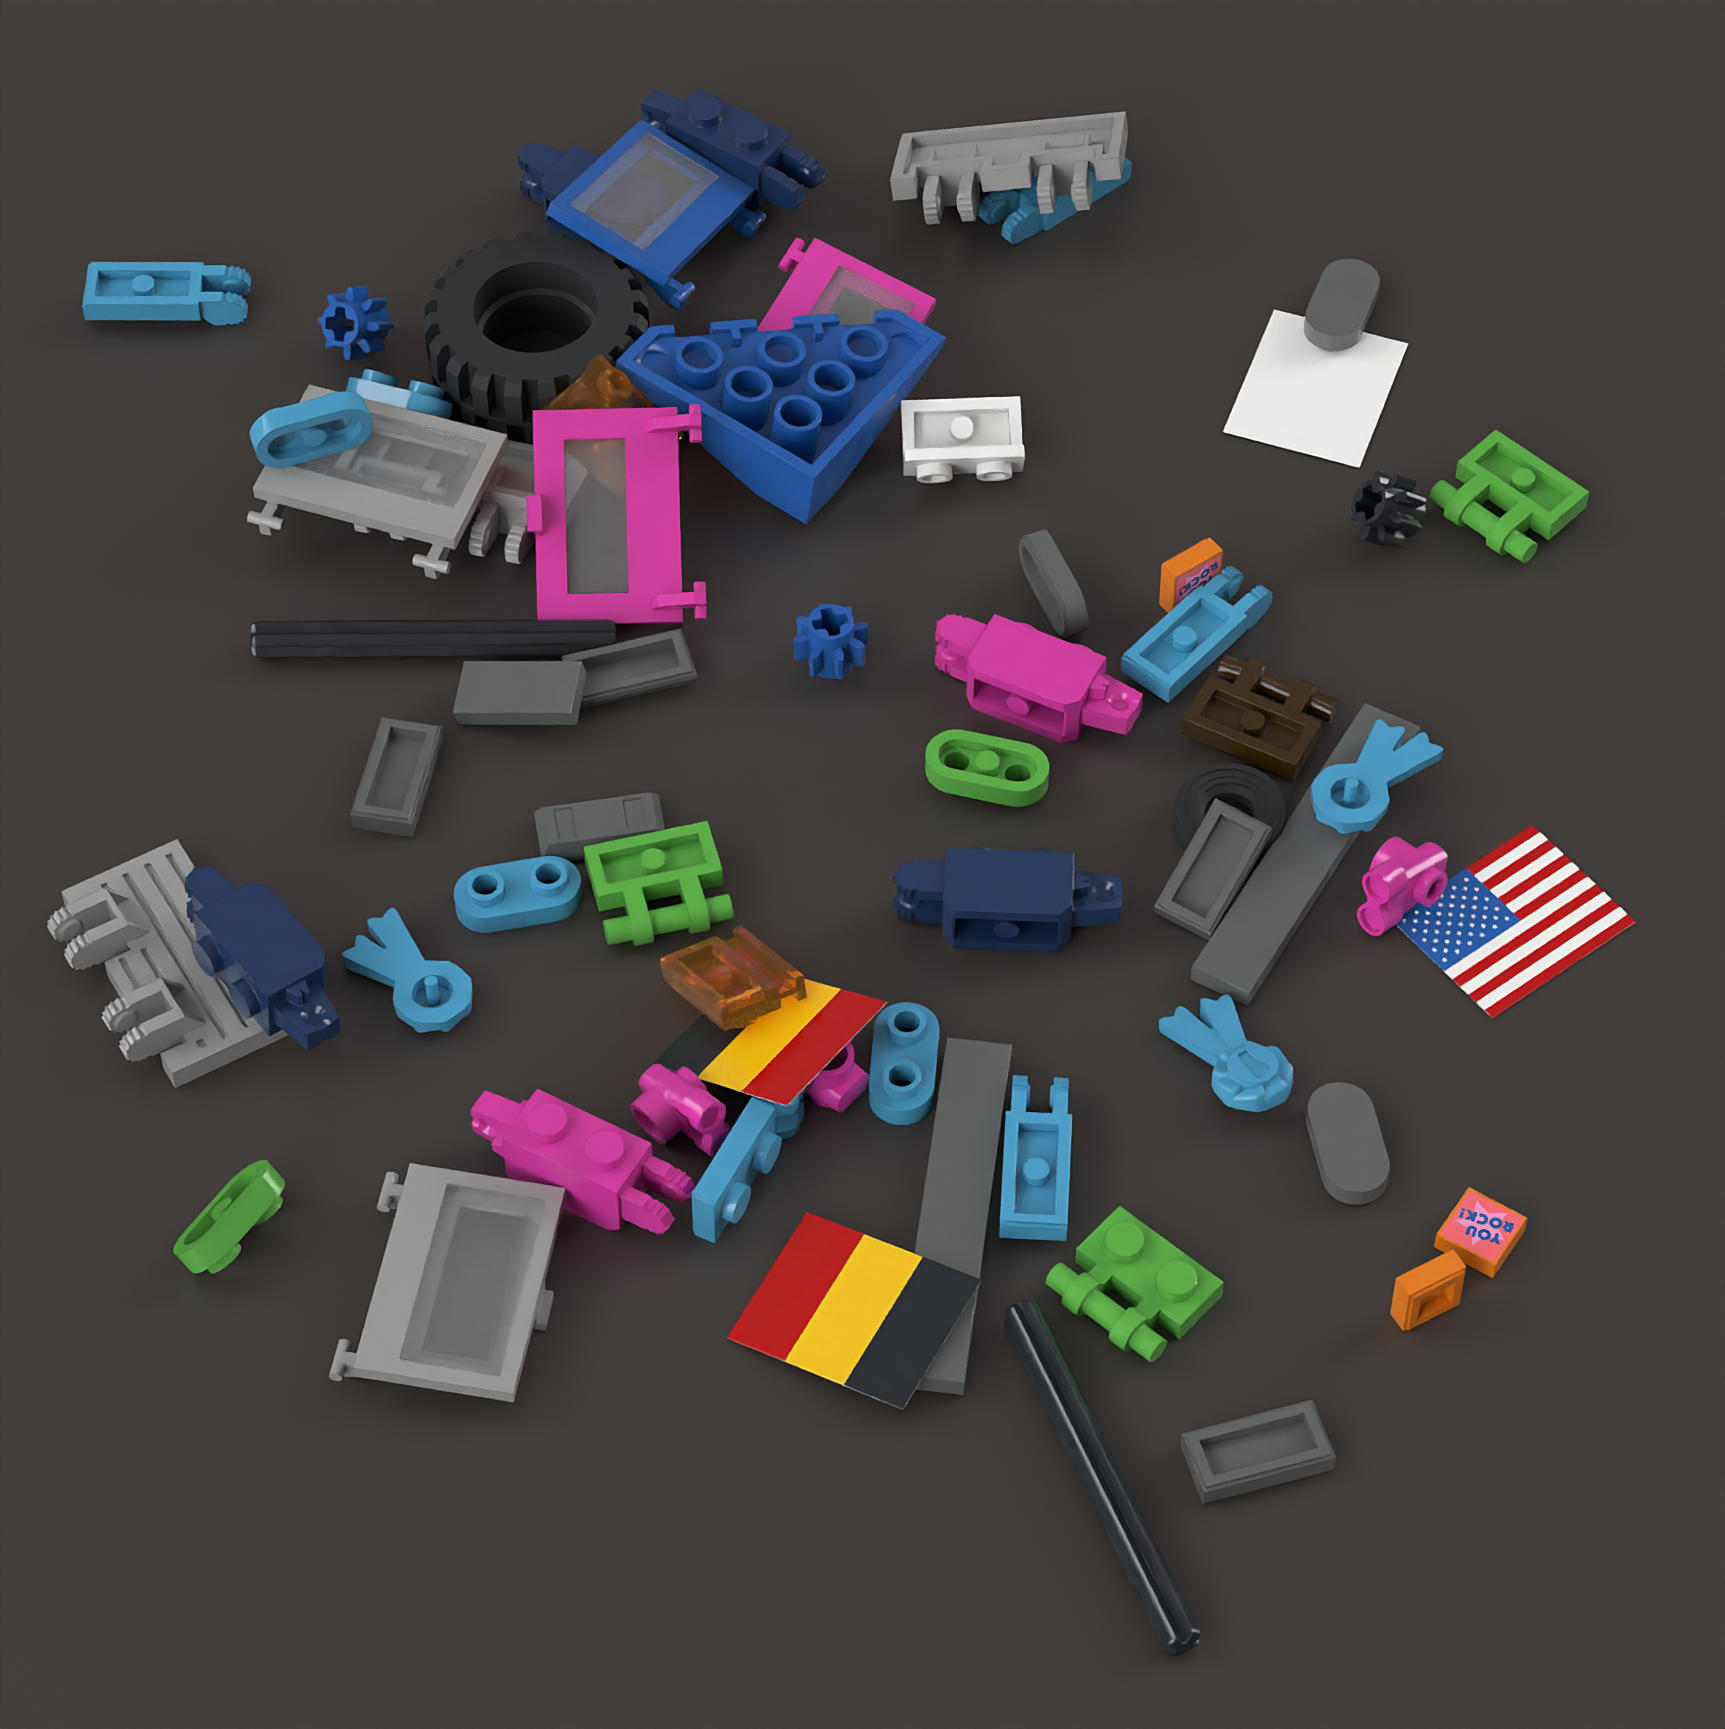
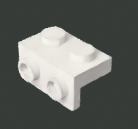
[901,396,1025,483]

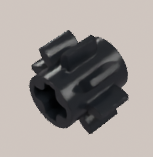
[1351,471,1427,548]

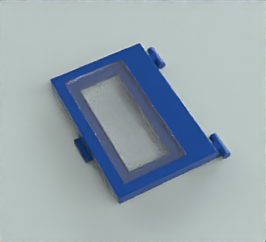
[546,119,766,311]

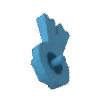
[1310,719,1443,834]
[342,908,473,1033]
[1159,994,1293,1112]

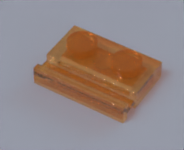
[660,926,807,1031]

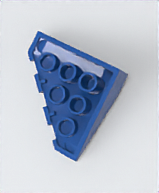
[615,309,946,525]

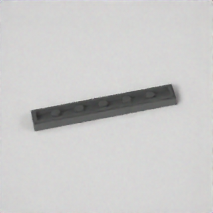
[1191,703,1421,1006]
[914,1037,1012,1395]

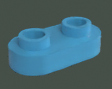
[345,369,453,420]
[250,392,373,468]
[454,856,582,933]
[869,1002,939,1125]

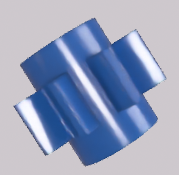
[318,286,394,360]
[793,603,868,680]

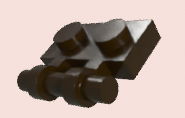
[1181,655,1340,781]

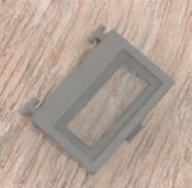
[247,384,508,579]
[329,1163,566,1402]

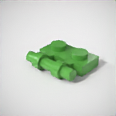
[1429,430,1589,563]
[584,821,734,946]
[1045,1206,1224,1362]

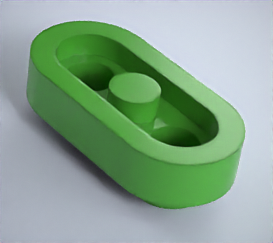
[925,729,1049,807]
[173,1160,285,1274]

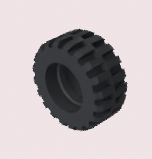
[423,231,650,450]

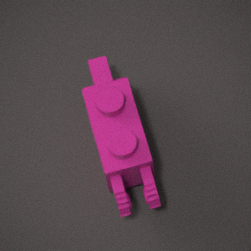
[935,613,1143,744]
[471,1089,696,1235]

